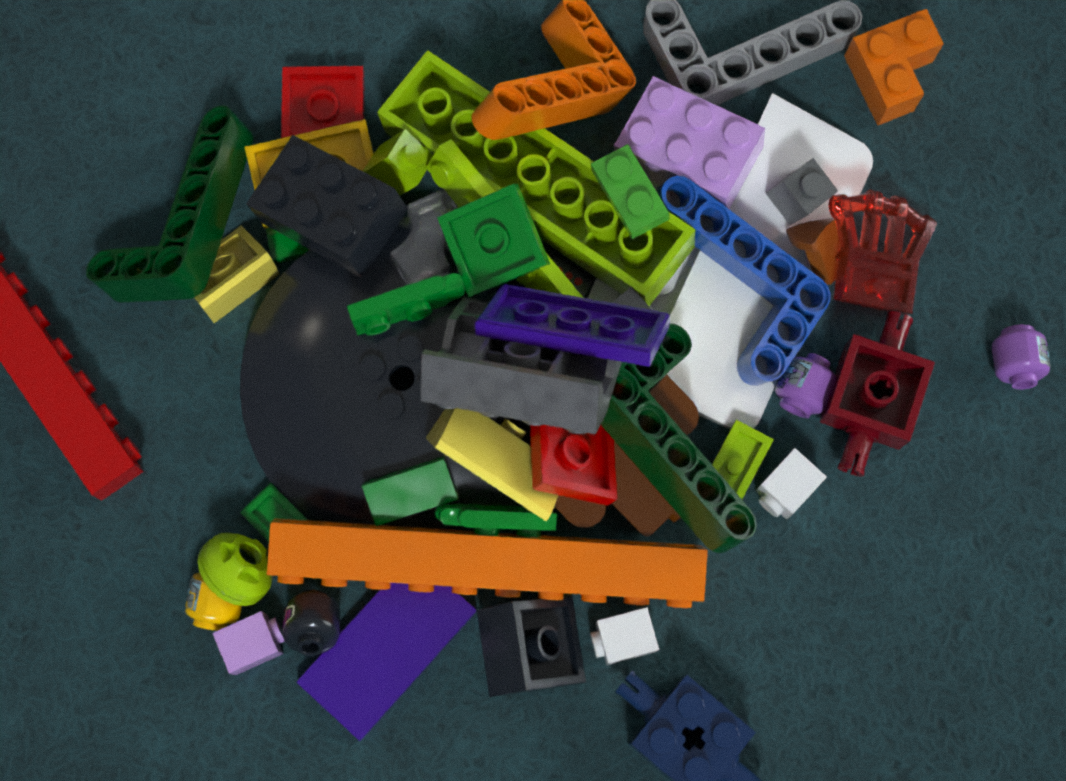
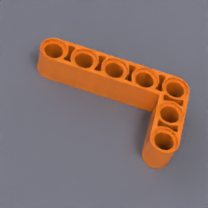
[471,0,636,140]

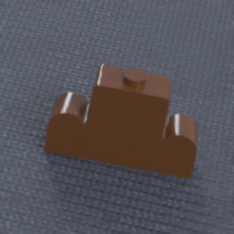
[554,375,699,537]

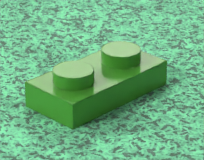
[591,144,670,239]

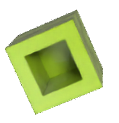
[363,129,433,196]

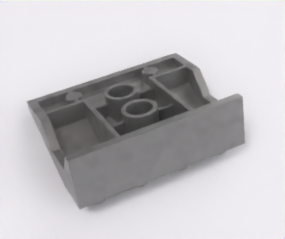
[421,296,622,434]

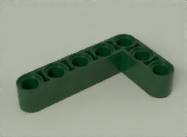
[86,105,253,303]
[600,323,757,553]

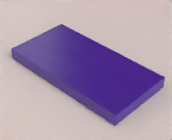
[475,284,670,367]
[296,583,477,741]

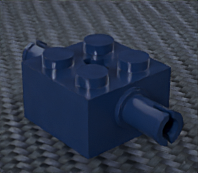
[615,670,762,781]

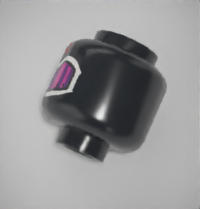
[283,589,341,656]

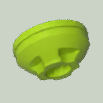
[198,532,273,606]

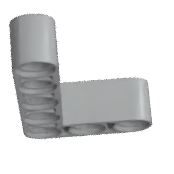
[643,0,862,105]

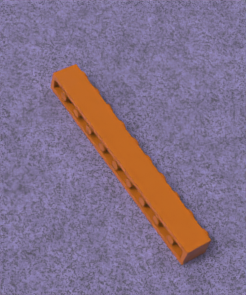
[267,518,708,608]

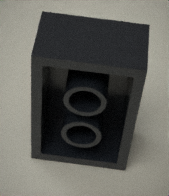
[246,135,408,278]

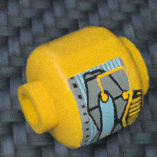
[185,572,242,631]

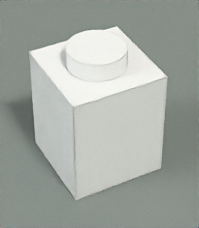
[756,448,827,519]
[590,607,659,665]

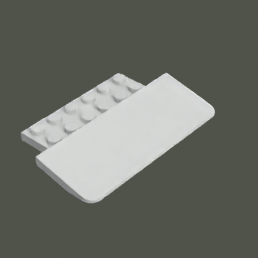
[587,93,873,430]

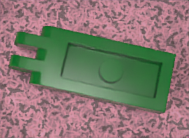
[347,273,465,336]
[435,503,557,537]

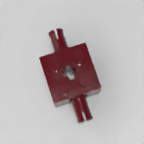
[819,311,935,477]

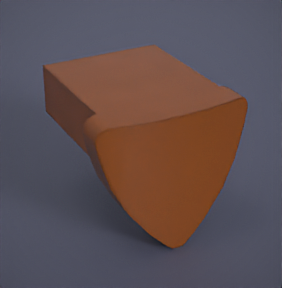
[786,218,850,285]

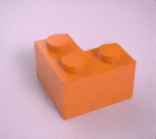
[844,9,944,126]

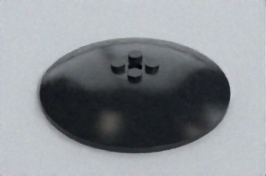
[240,217,531,531]

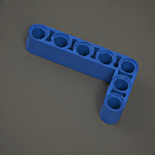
[655,176,831,386]

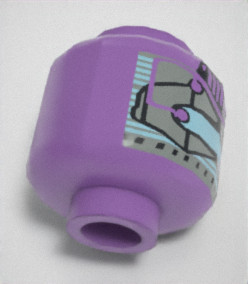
[992,324,1051,390]
[775,353,837,418]

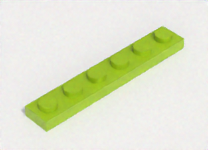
[426,139,583,298]

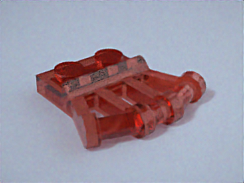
[828,189,937,315]

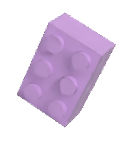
[614,76,765,209]

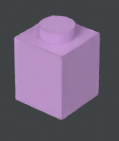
[213,612,285,675]

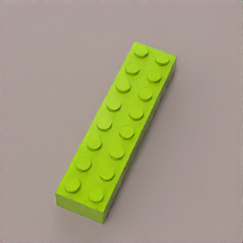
[377,50,695,306]

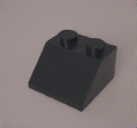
[477,597,586,697]

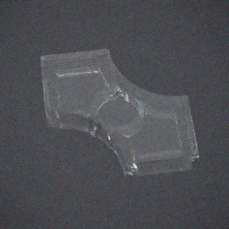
[391,189,458,285]

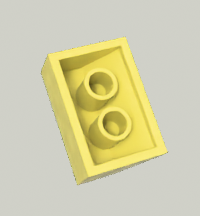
[426,408,558,521]

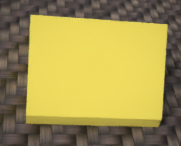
[194,225,280,323]

